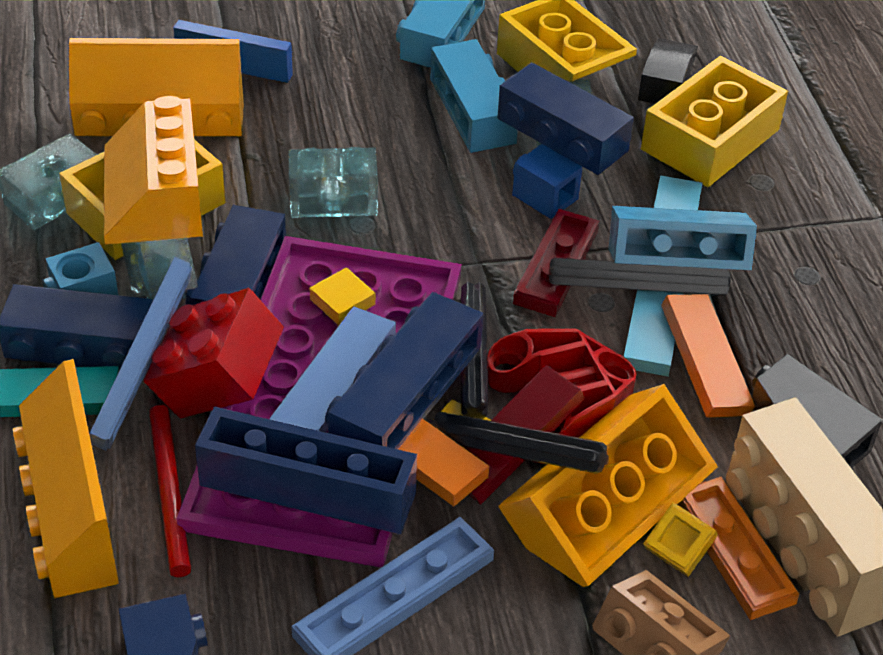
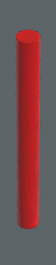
[149,405,191,578]

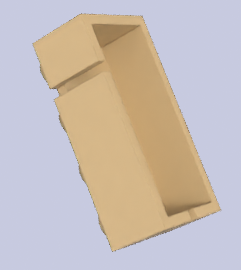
[726,397,883,637]

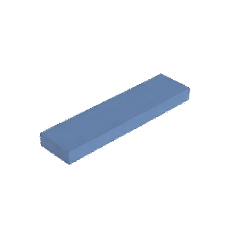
[89,257,192,451]
[270,306,396,433]
[291,517,494,655]

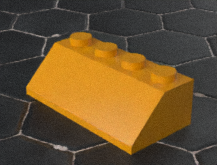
[69,38,244,136]
[104,96,203,245]
[13,359,119,598]
[498,384,718,587]

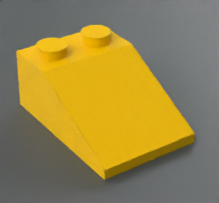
[497,0,637,81]

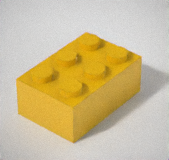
[641,55,788,188]
[59,139,226,260]

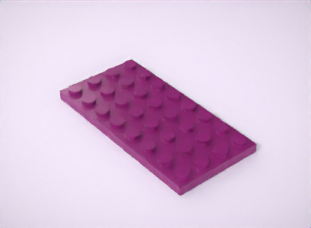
[177,236,462,568]

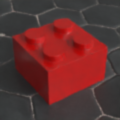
[143,288,284,419]

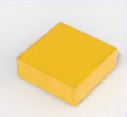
[309,267,376,326]
[643,502,718,577]

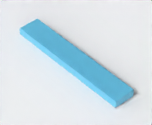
[624,176,702,377]

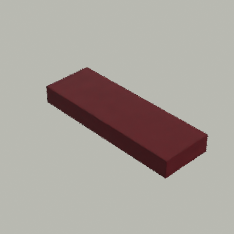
[513,209,600,317]
[464,365,585,505]

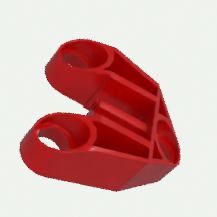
[487,329,637,464]

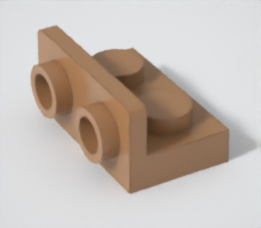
[592,570,731,655]

